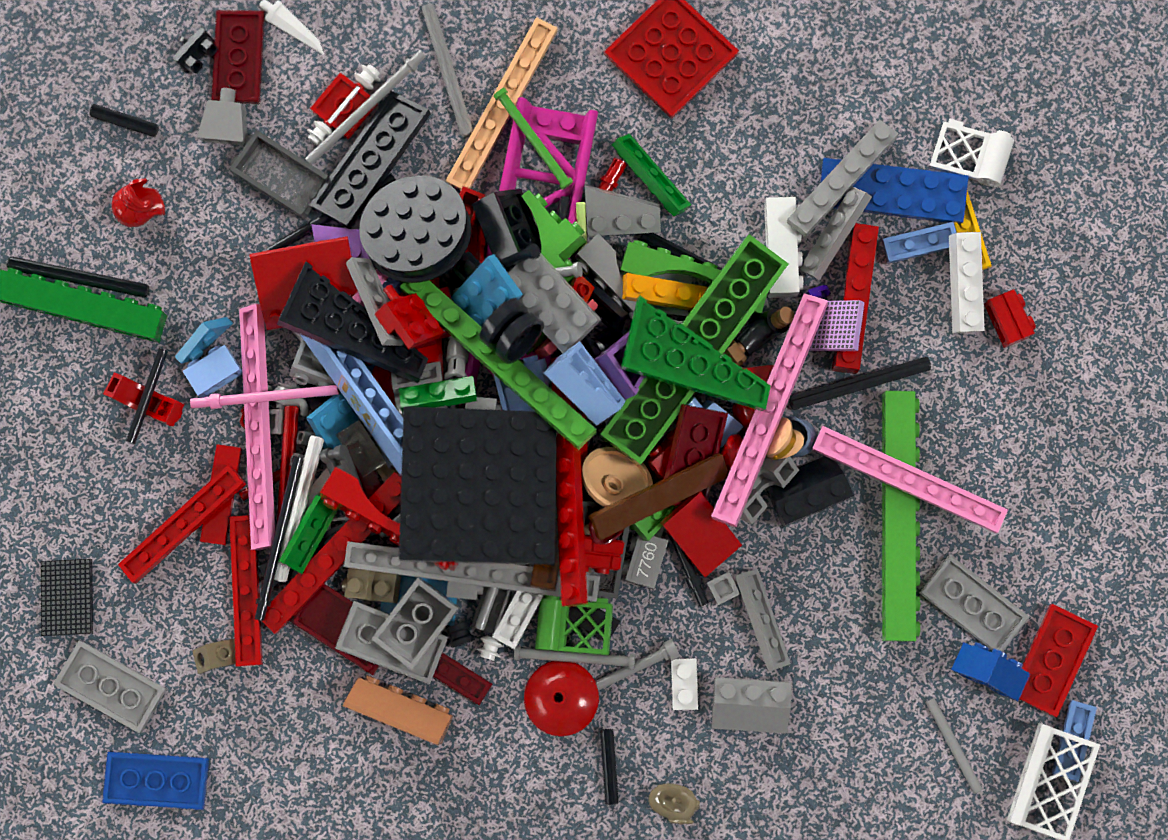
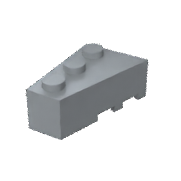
[585,184,661,236]

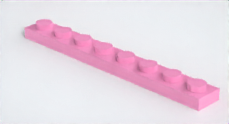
[812,426,1008,533]

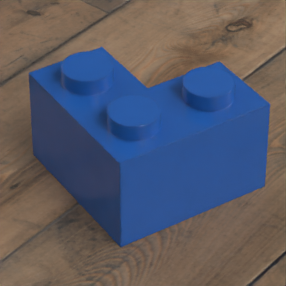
[951,642,1030,701]

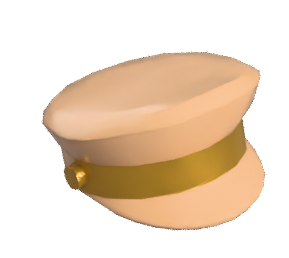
[766,417,804,460]

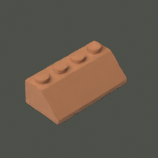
[343,675,453,745]

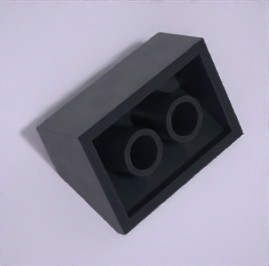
[472,189,541,271]
[765,456,854,527]

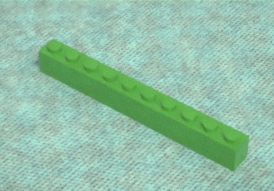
[882,391,920,642]

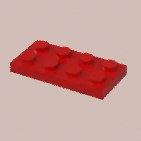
[1019,604,1098,717]

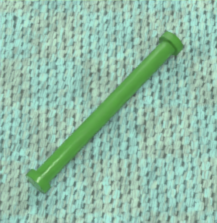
[493,87,574,190]

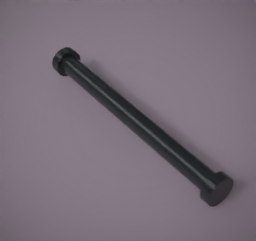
[449,244,540,290]

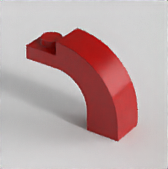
[103,372,185,426]

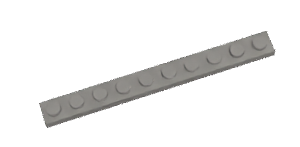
[344,541,600,602]

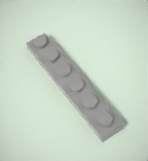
[787,120,899,237]

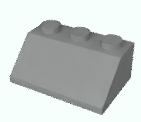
[711,677,792,734]

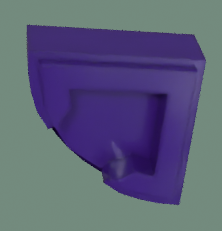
[806,285,831,299]

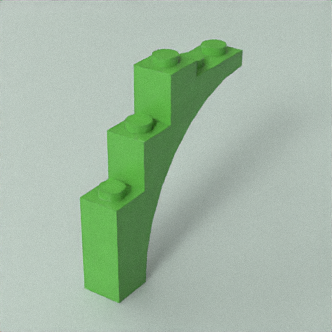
[522,190,587,355]

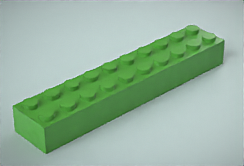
[599,234,789,466]

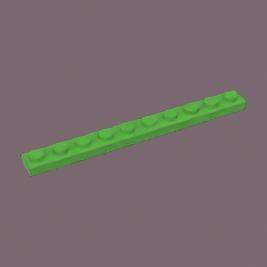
[400,281,596,450]

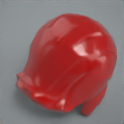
[111,178,165,227]

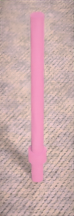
[190,385,339,409]

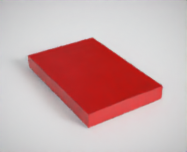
[660,492,742,578]

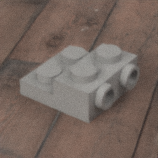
[289,338,336,387]

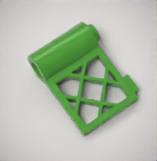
[535,595,613,655]

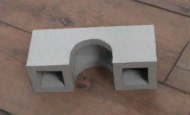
[740,456,799,524]

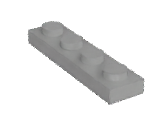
[800,187,872,280]
[346,257,404,346]
[735,569,791,672]

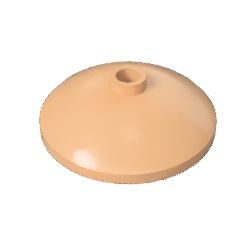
[581,447,653,508]

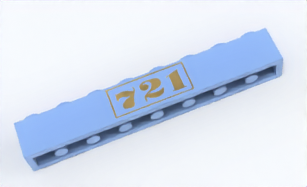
[300,334,403,476]

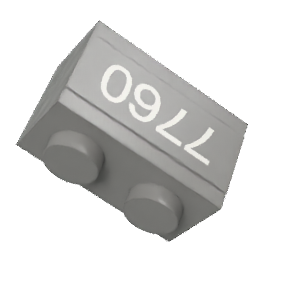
[622,536,668,590]

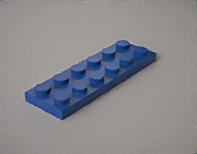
[820,158,969,224]

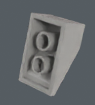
[372,577,460,670]

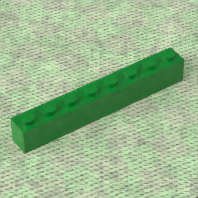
[0,268,168,343]

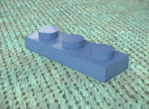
[881,222,956,264]
[1052,700,1097,782]

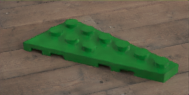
[621,296,771,411]

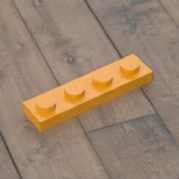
[622,273,708,311]

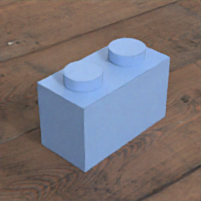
[183,345,242,398]

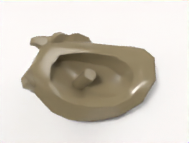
[648,783,700,825]

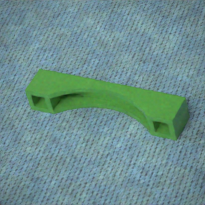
[619,240,767,316]

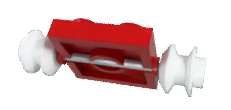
[307,64,380,146]

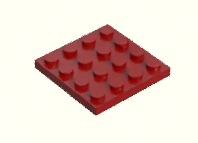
[604,0,739,119]

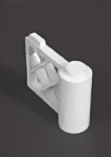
[930,119,1014,187]

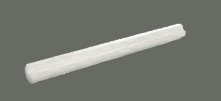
[274,436,324,582]

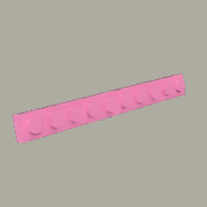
[712,293,828,527]
[239,304,275,550]

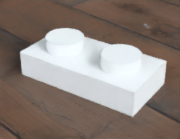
[671,659,698,710]

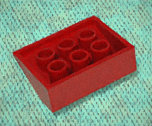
[249,236,358,330]

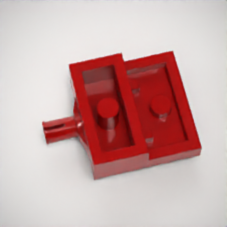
[374,284,445,349]

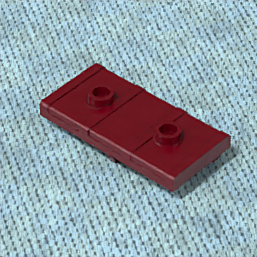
[290,584,380,676]

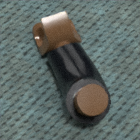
[723,307,795,366]

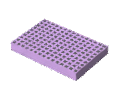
[796,300,864,351]

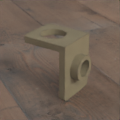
[193,639,236,674]

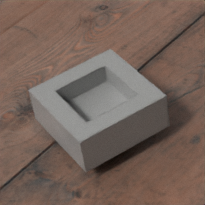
[269,409,284,435]
[706,572,740,606]

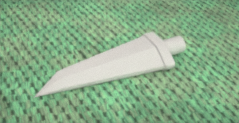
[259,0,324,54]

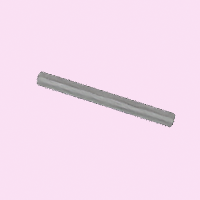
[422,3,473,138]

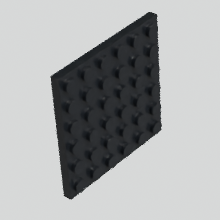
[399,406,556,565]

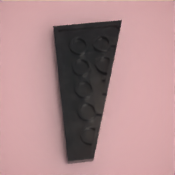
[277,261,428,383]

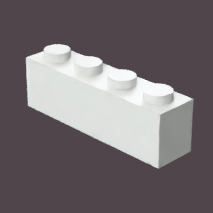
[764,197,803,298]
[949,232,985,333]

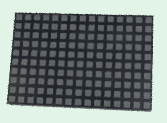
[41,559,93,636]

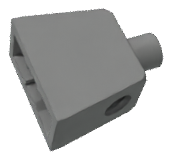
[197,88,248,146]

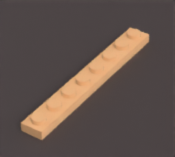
[446,17,558,191]

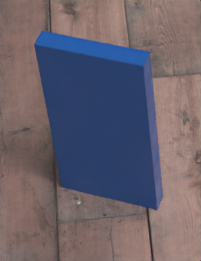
[102,752,209,810]

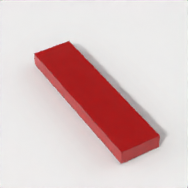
[200,444,242,546]

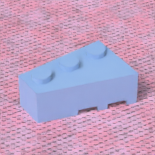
[544,341,626,425]

